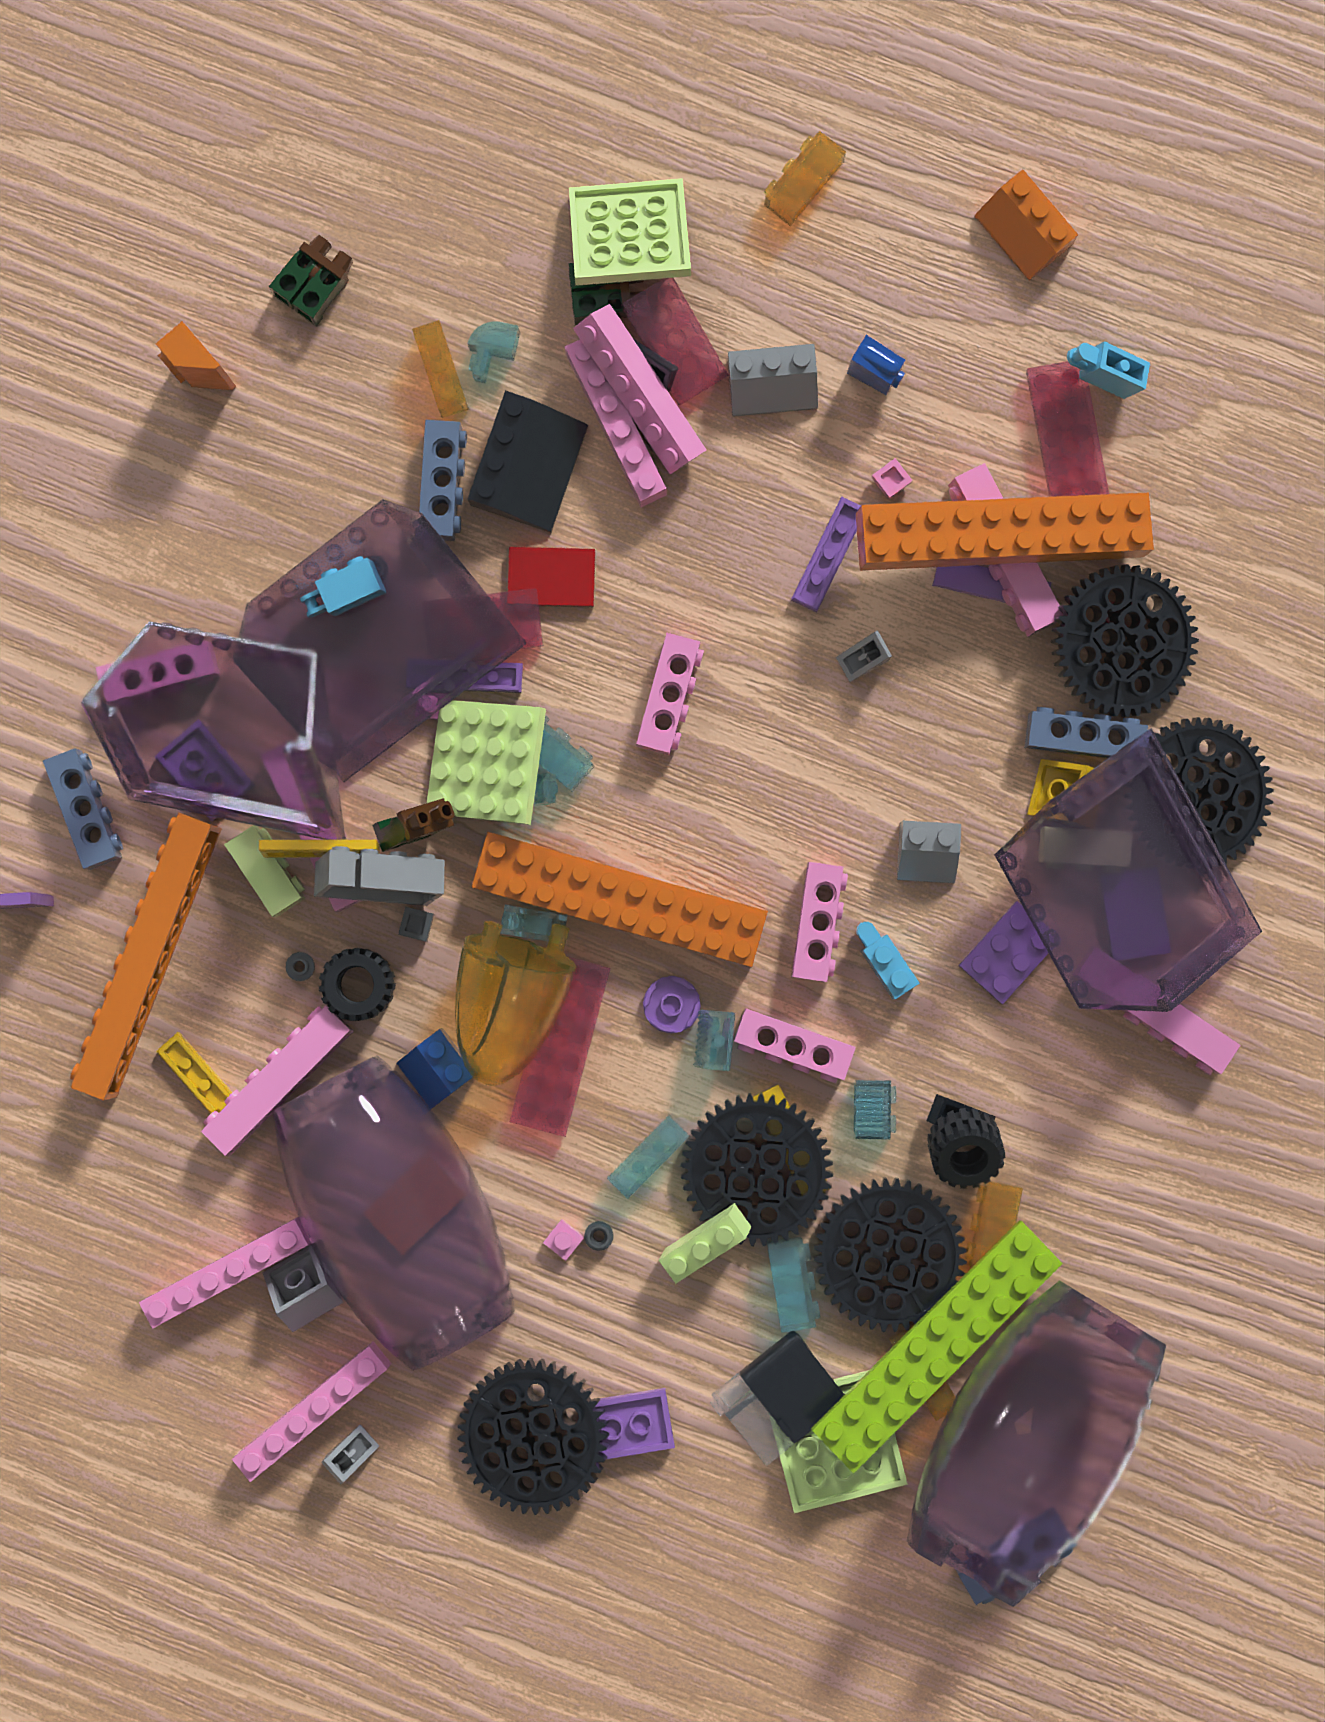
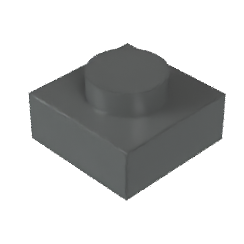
[398,907,434,942]

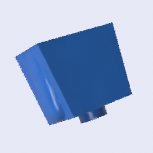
[847,335,905,395]

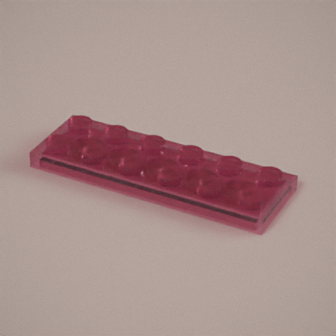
[1026,361,1109,497]
[509,953,611,1137]

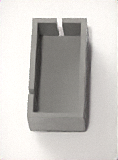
[314,846,445,906]

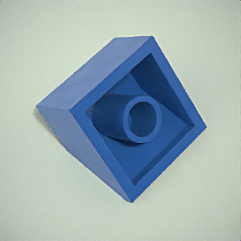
[396,1028,477,1109]

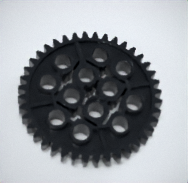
[1051,564,1199,717]
[1123,717,1274,869]
[681,1093,833,1247]
[813,1177,967,1332]
[457,1358,610,1515]

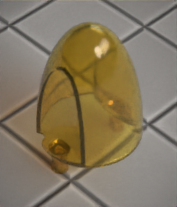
[455,921,576,1086]

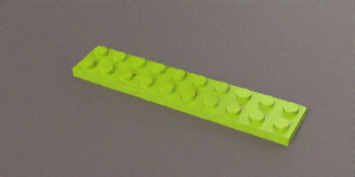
[811,1220,1063,1474]

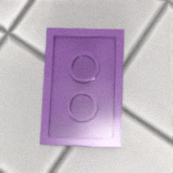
[958,901,1060,1004]
[595,1388,675,1459]

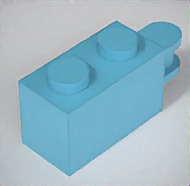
[1067,341,1150,399]
[300,556,387,618]
[856,922,920,999]

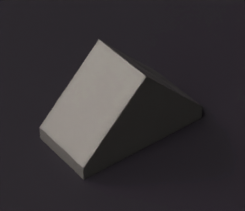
[836,631,892,682]
[321,1424,379,1484]

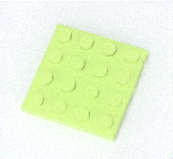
[569,178,691,285]
[427,699,546,825]
[769,1370,908,1513]

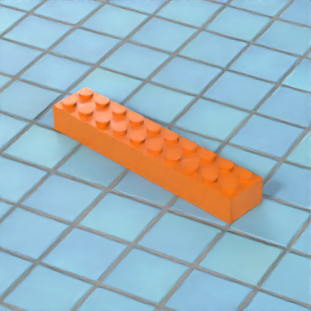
[856,492,1154,571]
[70,812,222,1100]
[472,832,768,967]

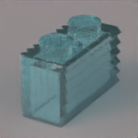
[693,1009,735,1071]
[854,1079,896,1139]

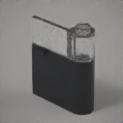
[710,1329,845,1466]

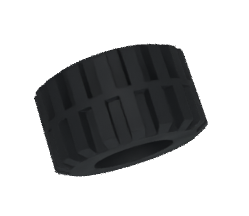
[319,948,396,1021]
[927,1108,1005,1189]

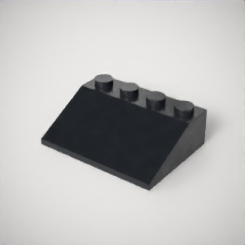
[468,390,588,533]

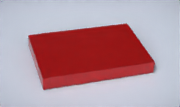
[507,547,596,607]

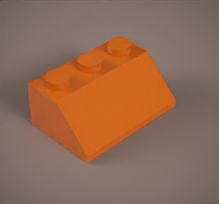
[975,169,1078,281]
[155,321,236,390]

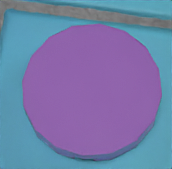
[643,976,701,1034]

